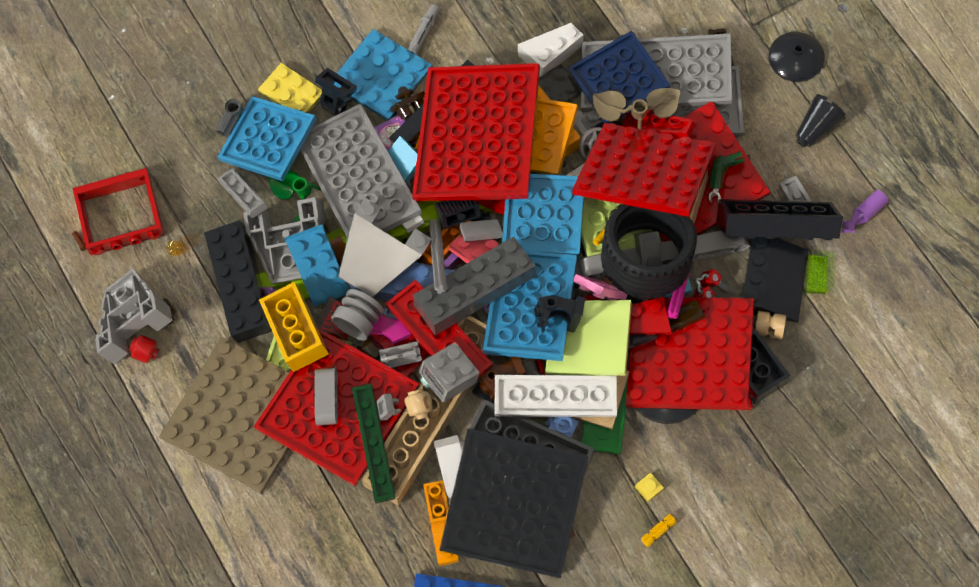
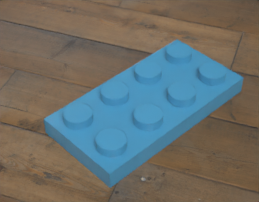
[285,224,350,306]

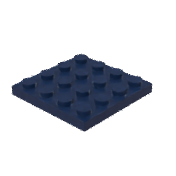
[568,30,671,124]

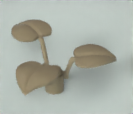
[593,88,681,130]

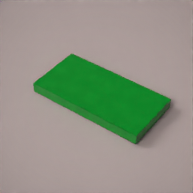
[582,378,628,455]

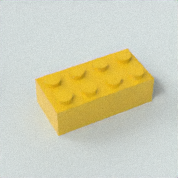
[259,282,329,372]

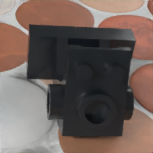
[315,68,357,116]
[534,295,585,333]

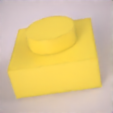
[635,473,664,502]

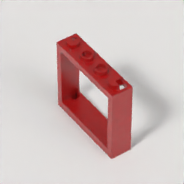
[72,168,165,255]

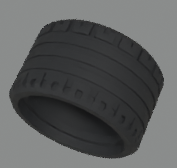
[601,204,697,299]

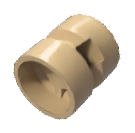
[754,310,786,340]

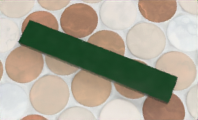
[352,383,396,504]

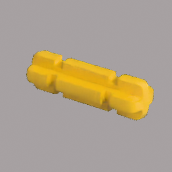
[641,514,676,547]

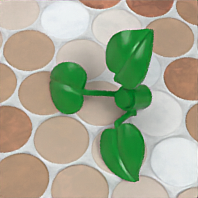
[268,170,322,223]

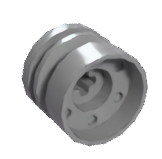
[331,289,384,341]

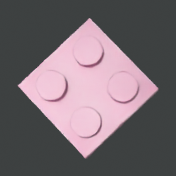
[573,274,627,300]

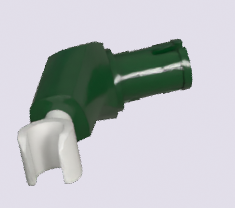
[709,151,744,204]

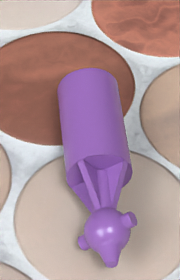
[841,190,889,234]

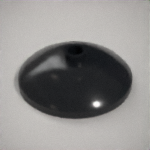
[768,32,825,82]

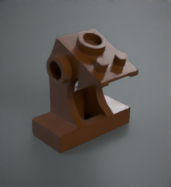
[479,357,526,402]

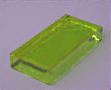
[806,255,828,295]

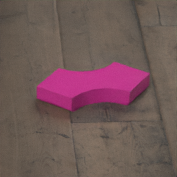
[370,315,411,344]

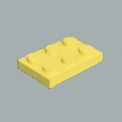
[258,63,322,113]

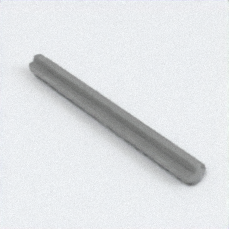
[429,218,447,294]

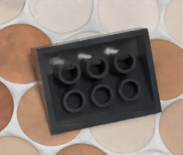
[742,237,808,323]

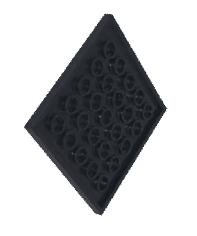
[439,428,588,578]

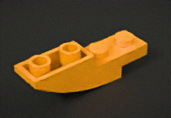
[423,480,459,566]

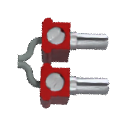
[692,269,731,298]

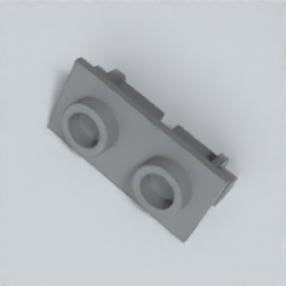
[379,341,422,368]

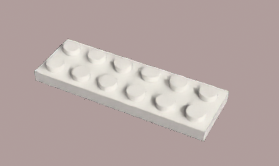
[495,375,617,417]

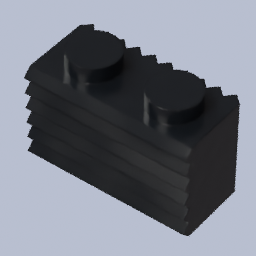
[435,200,481,229]

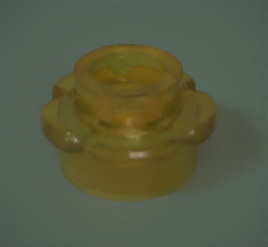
[165,241,184,256]

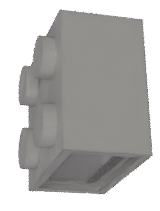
[419,342,480,403]

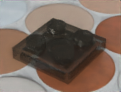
[539,64,581,103]

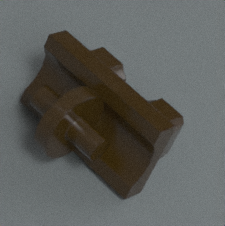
[390,86,425,120]

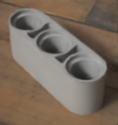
[315,368,338,425]

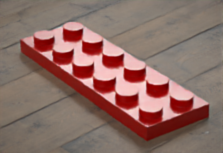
[385,279,493,379]

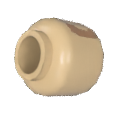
[404,389,433,420]

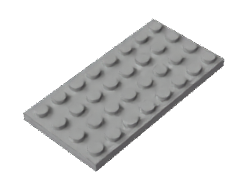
[581,34,732,111]
[300,104,422,237]

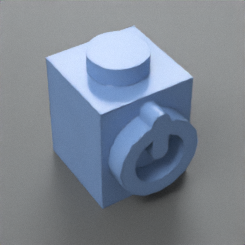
[545,417,578,438]

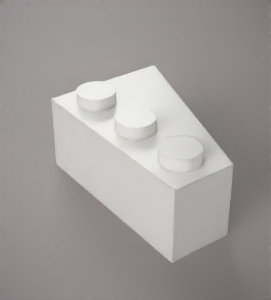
[518,23,584,79]
[434,435,464,505]

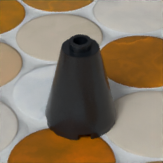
[795,94,846,148]

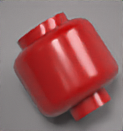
[129,335,160,364]

